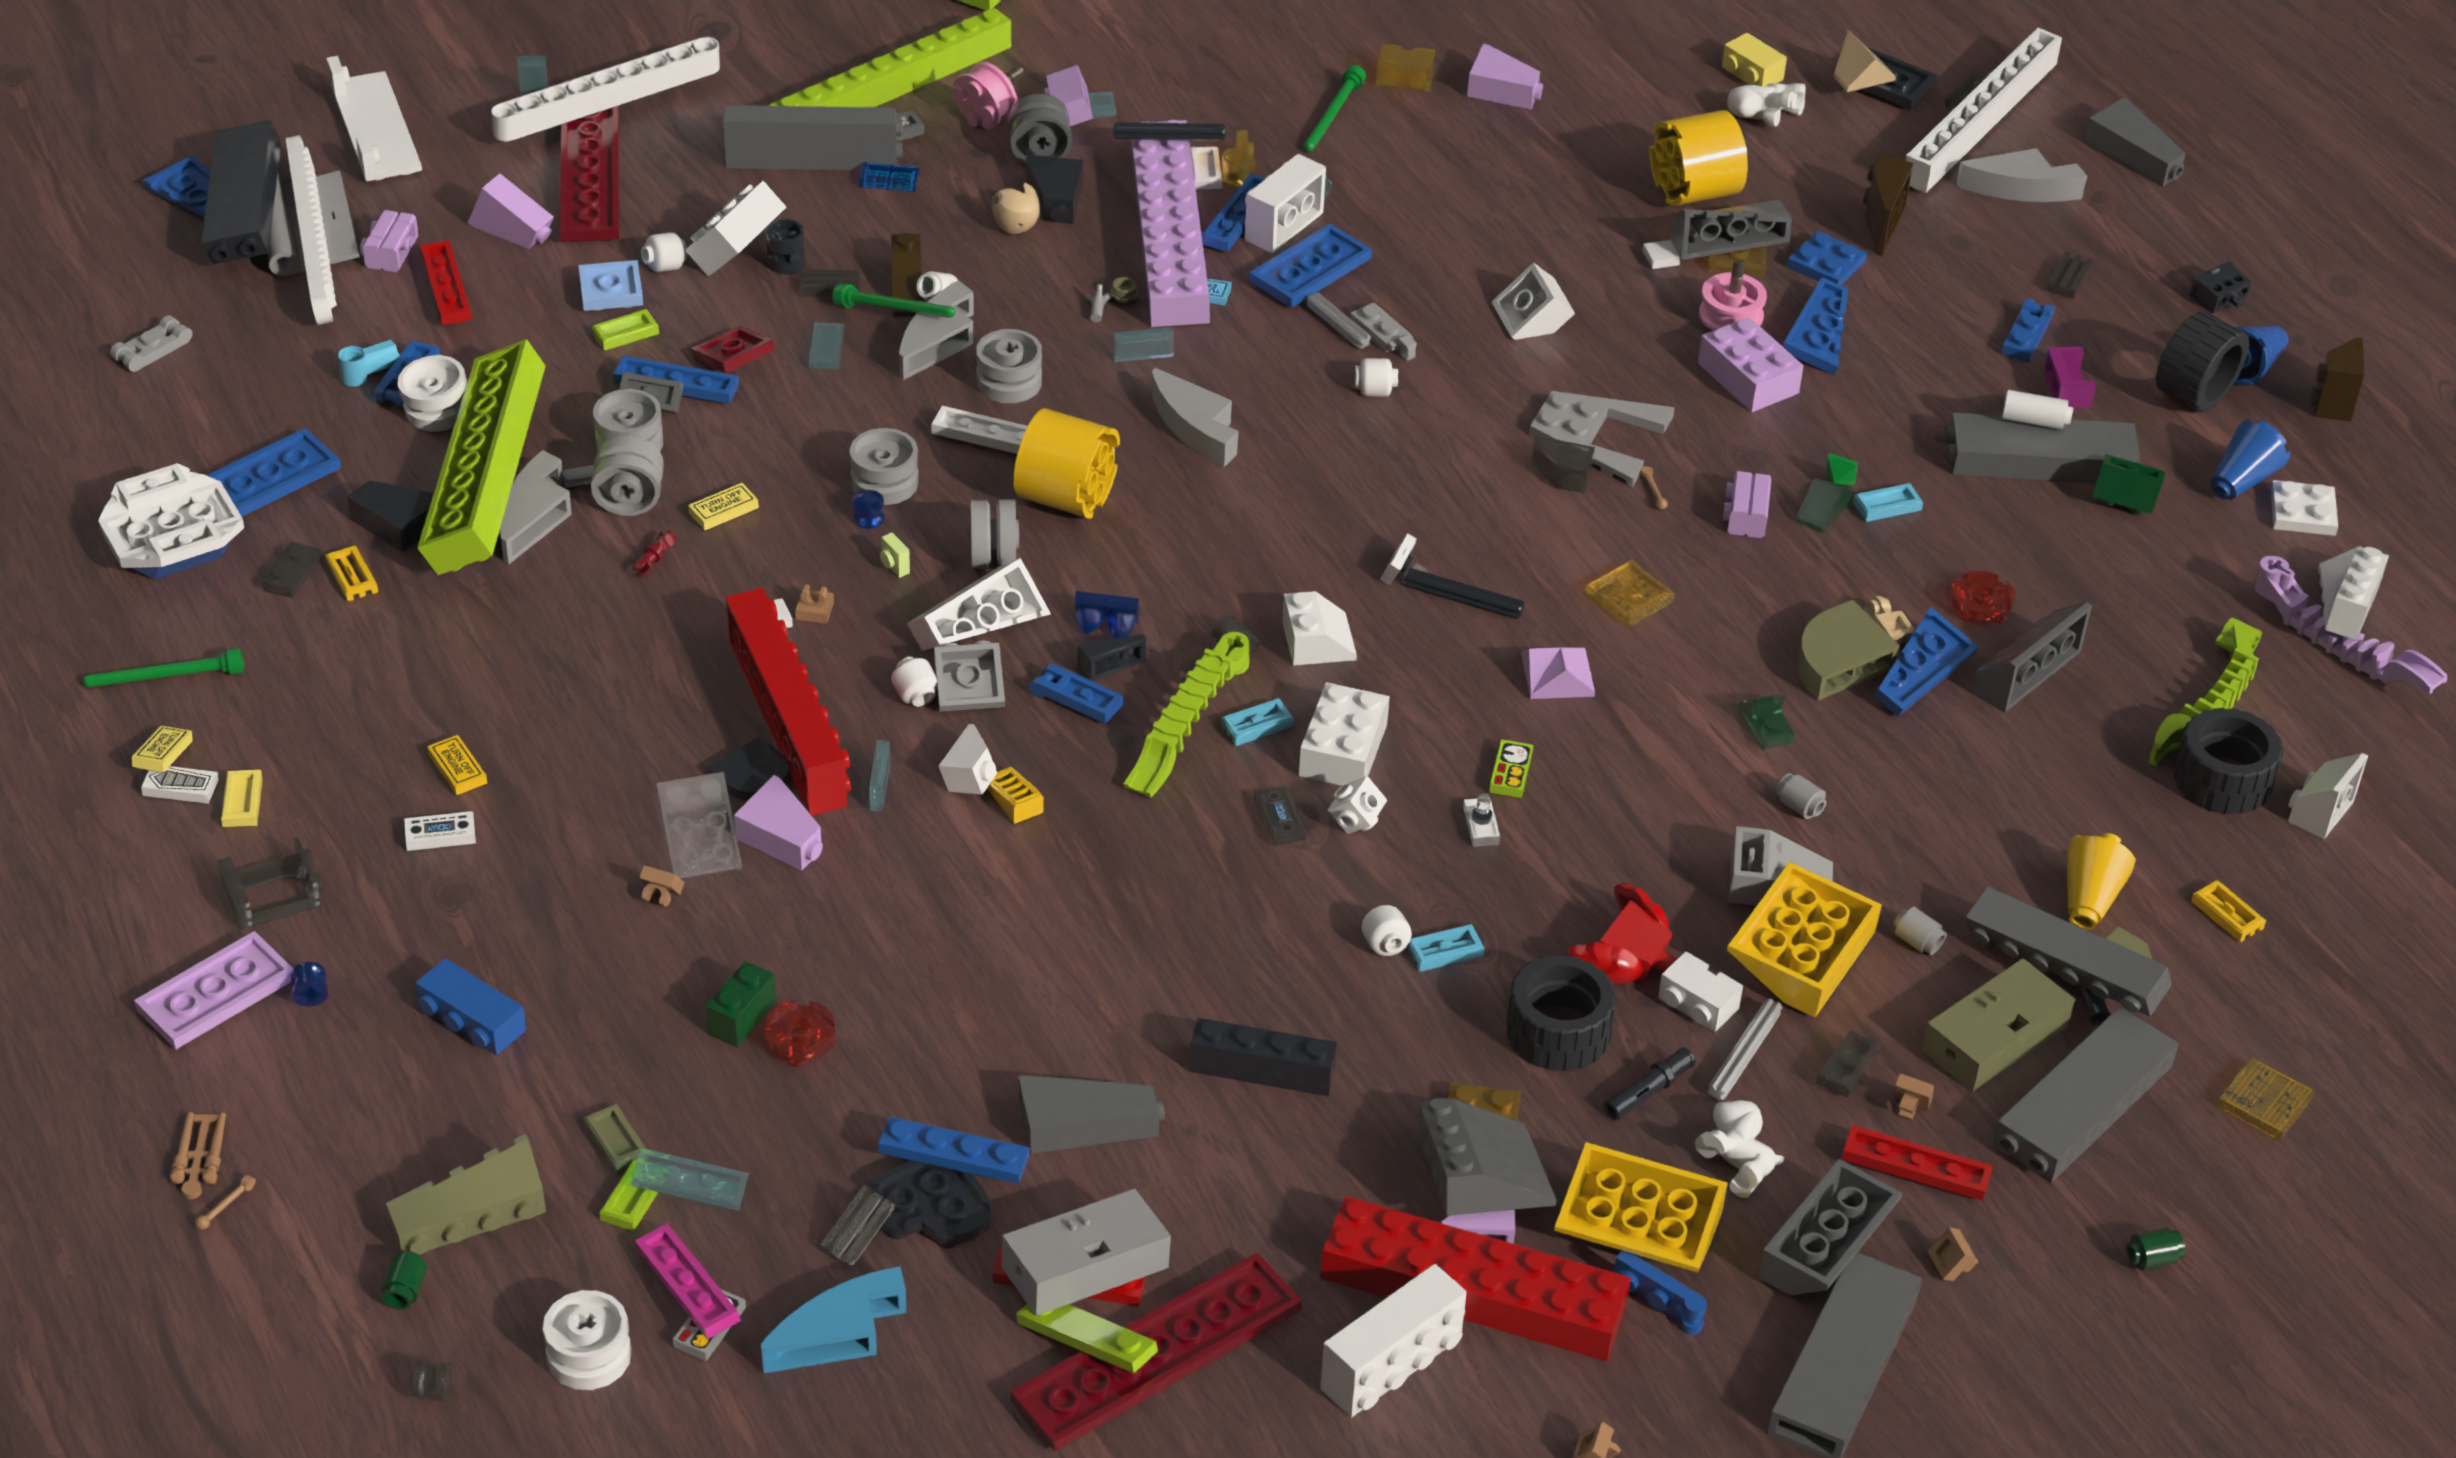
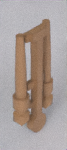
[170,1112,226,1199]

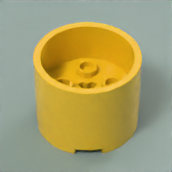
[1649,110,1748,206]
[1014,408,1120,519]

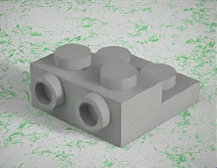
[934,640,1005,712]

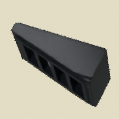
[1077,634,1146,681]

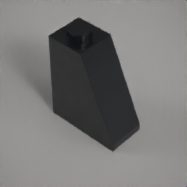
[1026,154,1083,224]
[347,480,434,552]

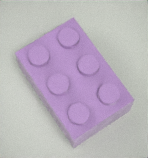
[1698,317,1803,412]

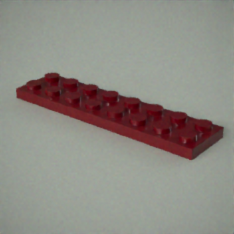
[560,105,619,242]
[1011,1252,1302,1452]

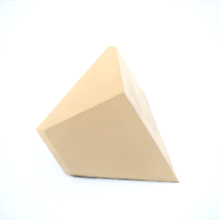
[1834,30,1895,92]

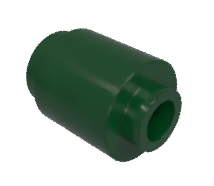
[2126,1228,2185,1271]
[380,1251,428,1310]

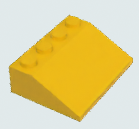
[1727,862,1882,1018]
[1554,1142,1727,1273]

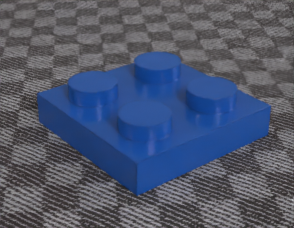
[1787,231,1867,285]

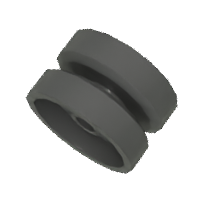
[1008,94,1072,164]

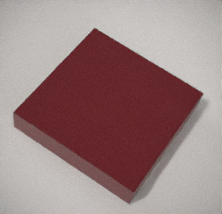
[691,326,775,374]

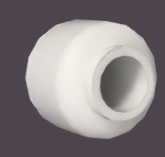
[641,233,687,272]
[1355,358,1398,397]
[891,657,937,707]
[1361,905,1412,956]

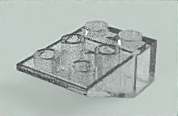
[656,772,742,879]

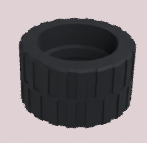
[2155,311,2249,412]
[2173,708,2283,814]
[1506,955,1616,1071]

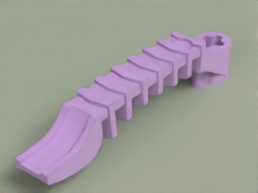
[2255,556,2447,694]

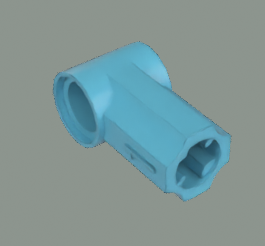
[338,340,400,387]

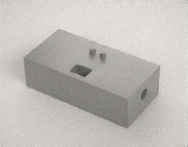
[1001,1189,1171,1316]

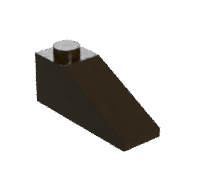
[891,233,923,317]

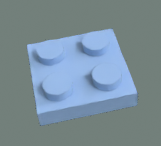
[578,260,643,311]

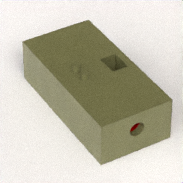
[1921,958,2075,1092]

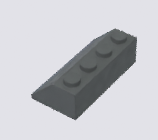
[1974,602,2092,713]
[1759,1159,1903,1296]

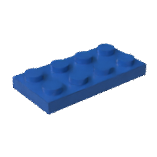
[1249,224,1372,308]
[206,428,341,517]

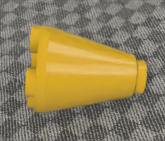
[2067,833,2136,930]

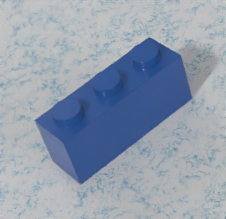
[416,958,526,1055]

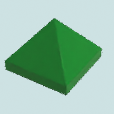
[1825,453,1858,486]

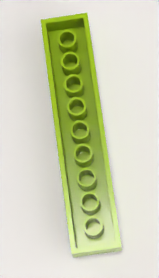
[418,339,546,575]

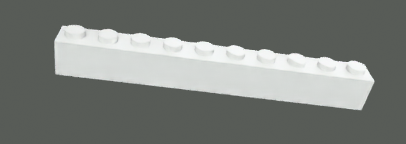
[1905,28,2062,193]

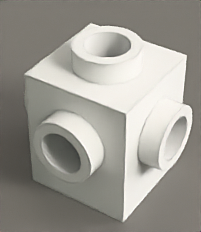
[1328,776,1387,834]

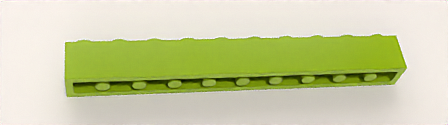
[770,8,1011,107]

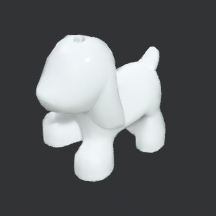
[1727,83,1806,127]
[1695,1100,1784,1198]

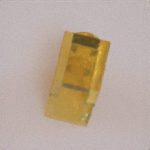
[1376,44,1435,91]

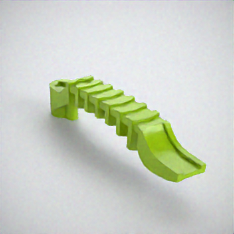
[2149,617,2262,767]
[1123,632,1249,798]

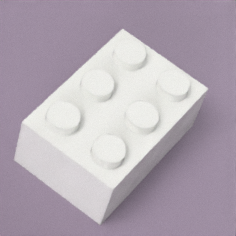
[1245,154,1326,254]
[685,181,786,277]
[1299,682,1390,786]

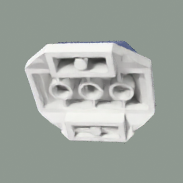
[98,463,244,580]

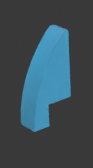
[761,1266,906,1373]

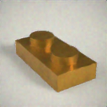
[1448,1083,1521,1121]

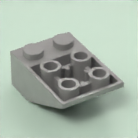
[1729,826,1833,906]

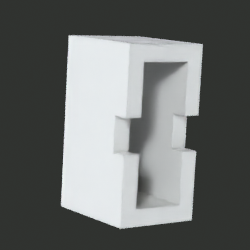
[1658,951,1743,1032]

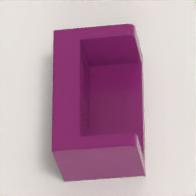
[2043,347,2096,408]

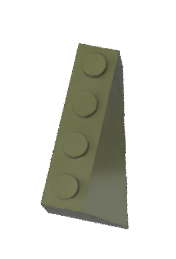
[386,1133,546,1255]

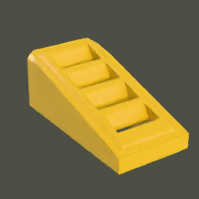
[987,767,1043,824]

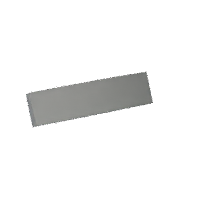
[1956,148,2087,202]
[899,280,974,380]
[1151,368,1238,467]
[500,450,572,564]

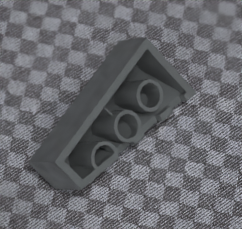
[1670,200,1792,260]

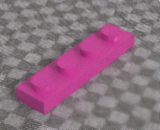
[635,1223,740,1339]

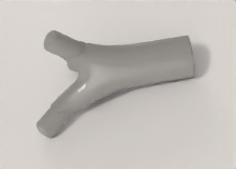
[1085,284,1113,322]

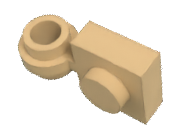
[1864,596,1915,643]

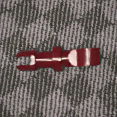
[632,529,677,577]

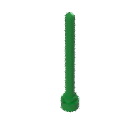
[1304,65,1366,152]
[833,283,955,318]
[82,648,244,688]

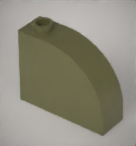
[1797,599,1899,700]

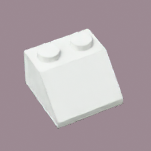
[1492,263,1575,340]
[1282,591,1357,666]
[2288,753,2368,839]

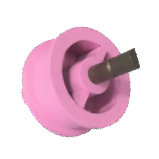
[951,62,1024,130]
[1699,260,1767,331]

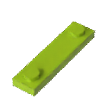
[1016,1304,1158,1373]

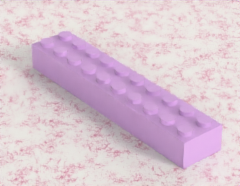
[1131,120,1210,327]

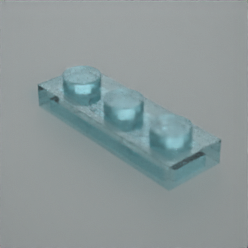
[631,1148,749,1211]

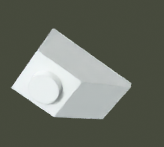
[939,724,997,794]

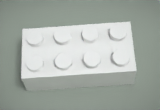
[1320,1264,1467,1418]

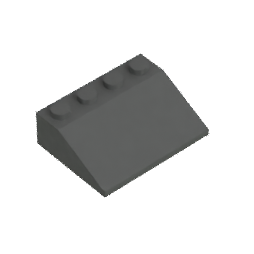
[1419,1098,1556,1216]

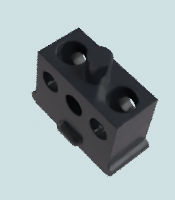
[2189,262,2252,313]

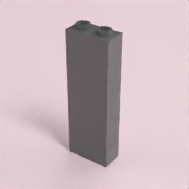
[723,105,903,171]
[1944,412,2141,483]
[1992,1006,2179,1183]
[1767,1252,1923,1458]

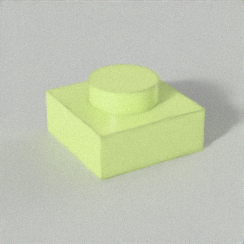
[880,532,910,578]

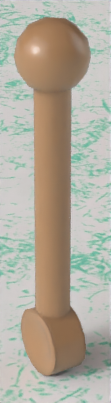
[1640,466,1668,510]
[195,1175,256,1230]

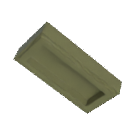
[584,1104,649,1174]

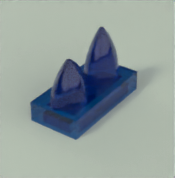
[1074,591,1141,638]

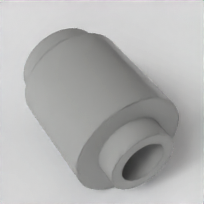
[1776,773,1826,819]
[1893,907,1947,955]

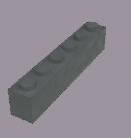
[1966,887,2172,1017]

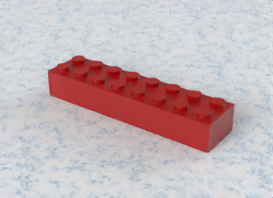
[725,588,851,816]
[1320,1196,1631,1362]

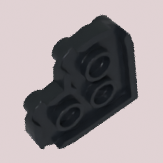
[866,1160,990,1249]

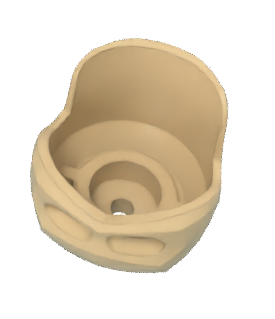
[991,183,1040,234]

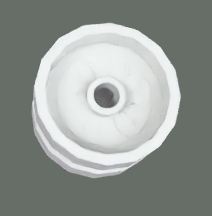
[398,355,467,432]
[543,1290,631,1390]

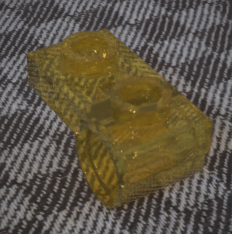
[1222,130,1255,187]

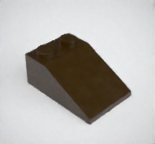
[1863,155,1914,256]

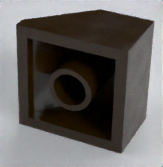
[2310,338,2364,421]

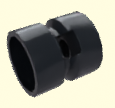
[766,219,805,274]

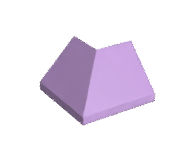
[1521,647,1595,699]

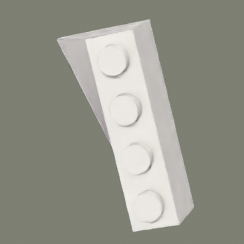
[2318,546,2389,640]
[907,558,1051,651]

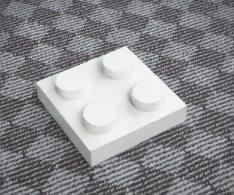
[2271,480,2338,536]

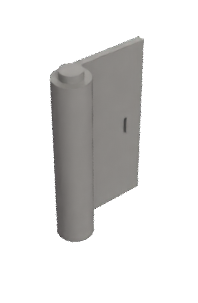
[267,170,360,276]

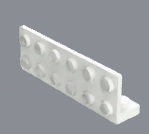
[327,56,422,181]

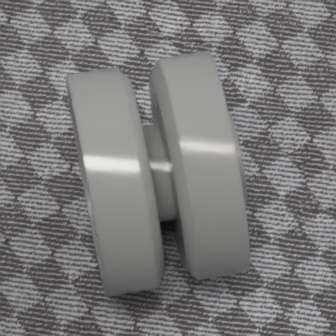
[976,329,1042,403]
[593,389,664,452]
[849,428,919,505]
[591,436,664,516]
[971,499,1019,569]

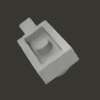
[1350,303,1417,361]

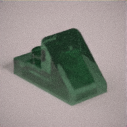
[1795,478,1853,534]
[1738,693,1795,750]

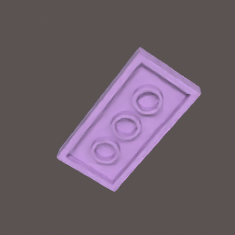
[134,931,296,1049]

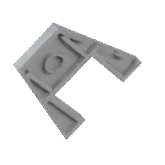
[1529,391,1675,487]

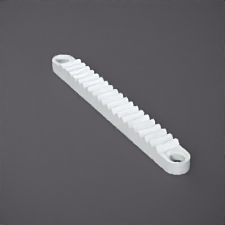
[286,135,337,325]

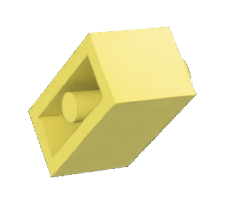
[1722,33,1787,86]

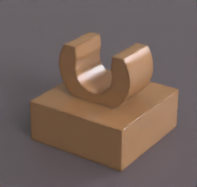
[795,584,834,624]
[640,865,685,907]
[1894,1073,1934,1120]
[1927,1227,1979,1281]
[1573,1421,1621,1458]

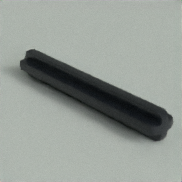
[1113,122,1226,141]
[1403,568,1525,619]

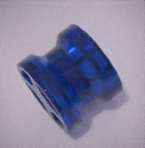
[853,490,885,529]
[290,962,328,1006]

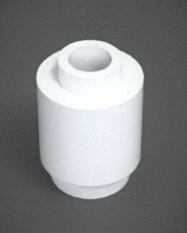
[917,271,958,301]

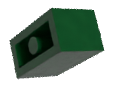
[2092,454,2165,515]
[706,961,776,1048]

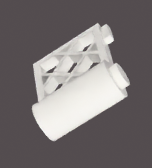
[2002,390,2073,430]

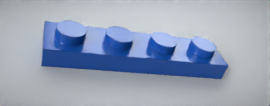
[1202,173,1266,252]
[613,355,739,404]
[878,1116,1029,1184]

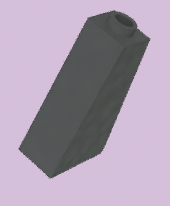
[2084,97,2186,186]
[1018,1075,1165,1154]

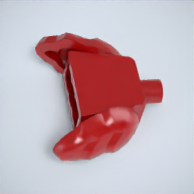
[1566,882,1677,985]

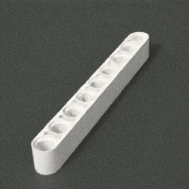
[491,37,720,141]

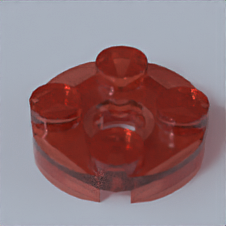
[1950,571,2015,623]
[765,1000,836,1067]

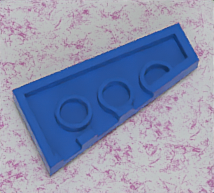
[143,155,211,218]
[1782,277,1848,375]
[1874,607,1979,717]

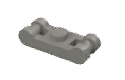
[110,315,192,372]

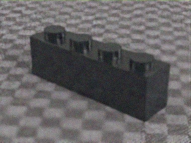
[1189,1018,1337,1097]

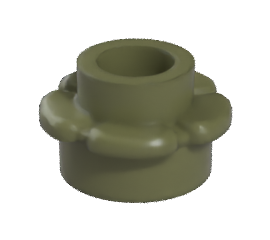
[1109,277,1138,304]

